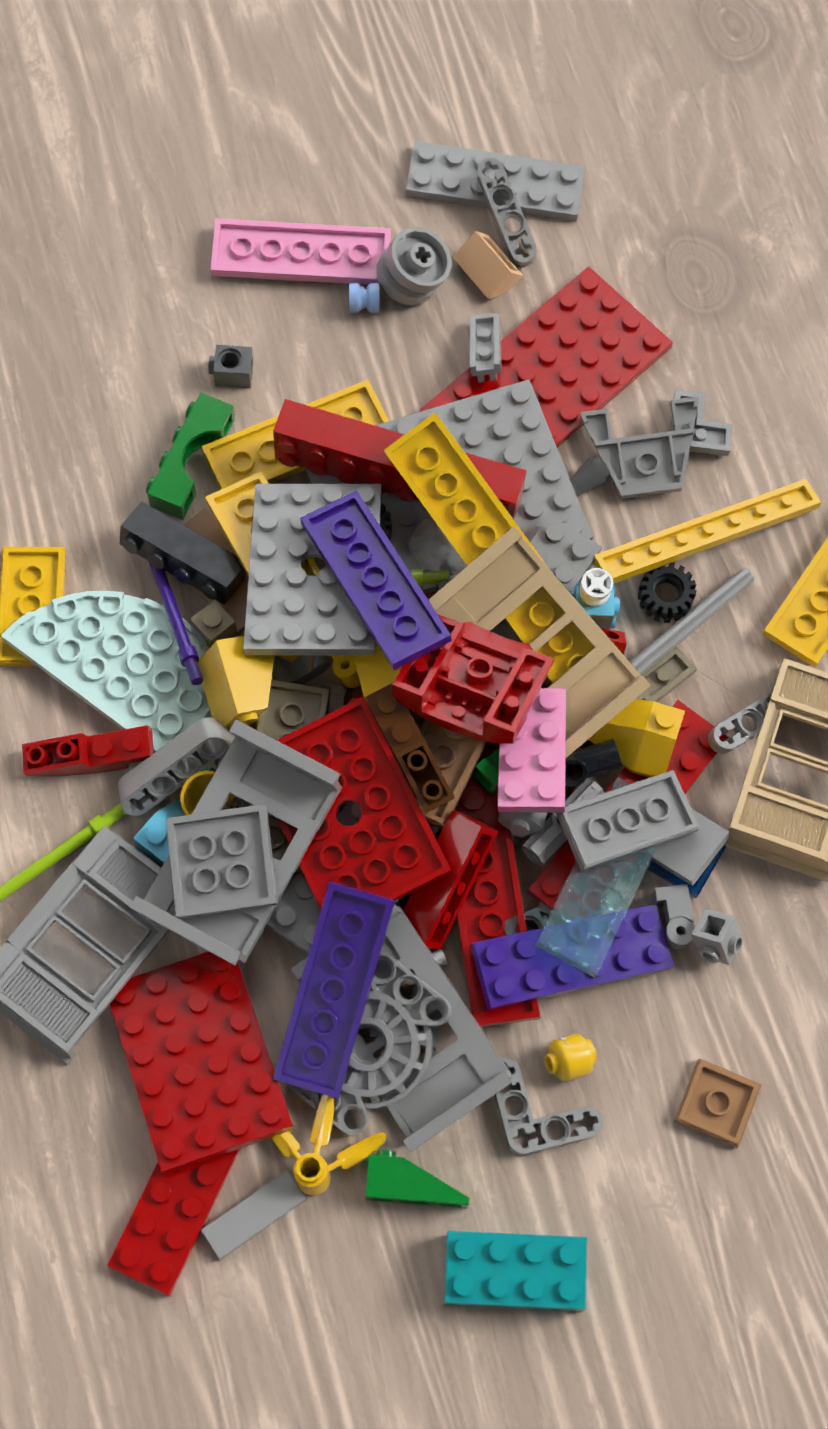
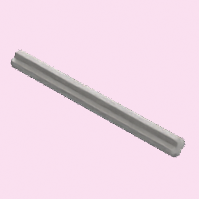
[630,568,754,675]

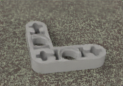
[494,1057,603,1156]

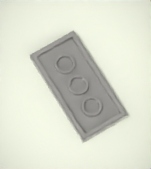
[555,770,700,872]

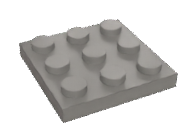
[166,804,278,919]

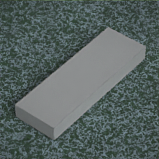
[201,1170,306,1260]

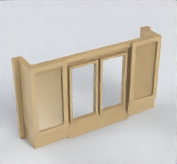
[429,526,651,758]
[723,658,828,882]

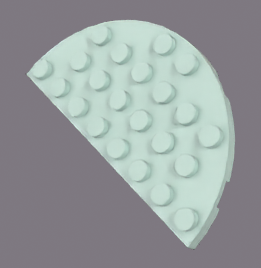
[1,591,213,771]

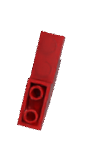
[22,725,154,777]

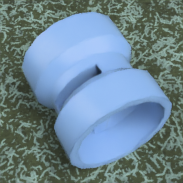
[349,283,379,313]

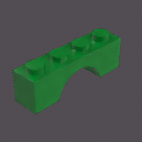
[146,392,235,520]

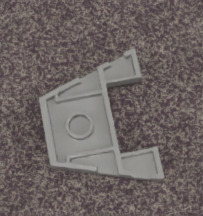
[580,396,699,499]

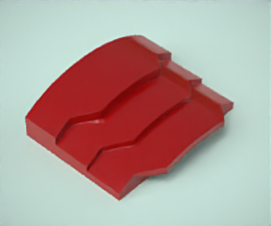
[392,614,554,744]

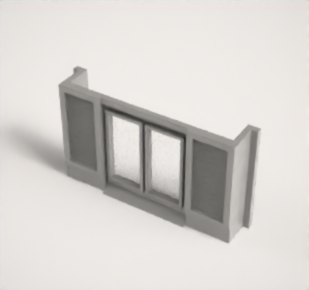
[0,826,170,1065]

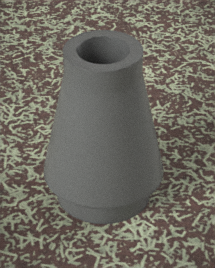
[570,456,610,497]

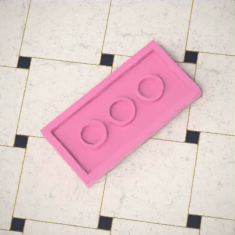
[498,688,566,812]

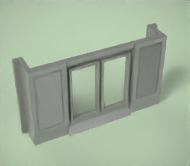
[130,720,342,965]
[291,905,512,1152]

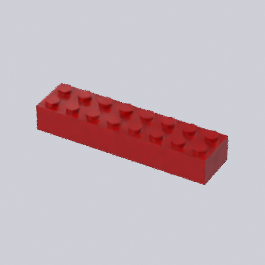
[273,399,527,520]

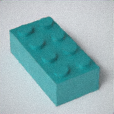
[443,1231,587,1312]

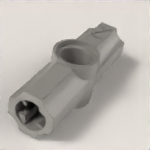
[521,779,604,867]

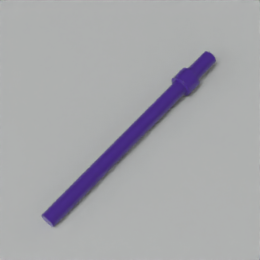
[148,561,204,685]

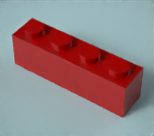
[402,810,498,950]

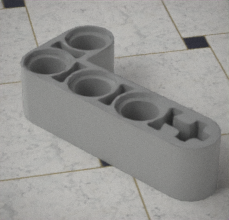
[117,717,235,816]

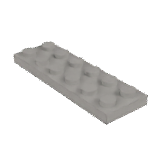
[406,141,585,222]

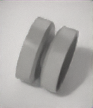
[376,227,452,306]

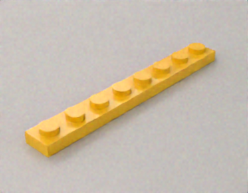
[593,479,821,584]

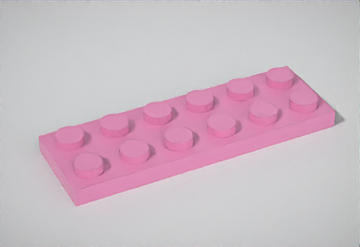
[211,218,391,285]

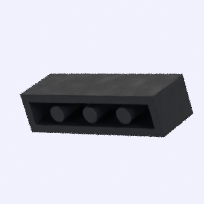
[119,502,246,605]

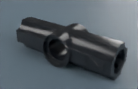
[565,738,622,787]

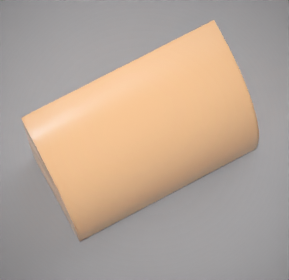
[452,231,523,299]

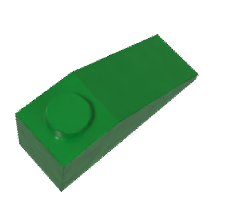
[365,1150,469,1209]

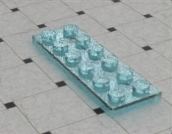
[535,777,657,977]

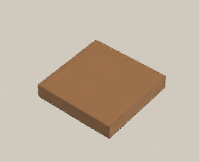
[674,1058,762,1148]

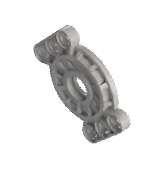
[286,954,451,1135]

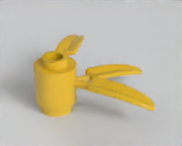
[271,1094,386,1196]

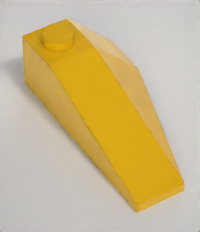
[588,698,685,778]

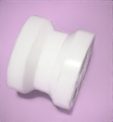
[579,568,613,607]

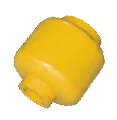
[544,1034,597,1082]

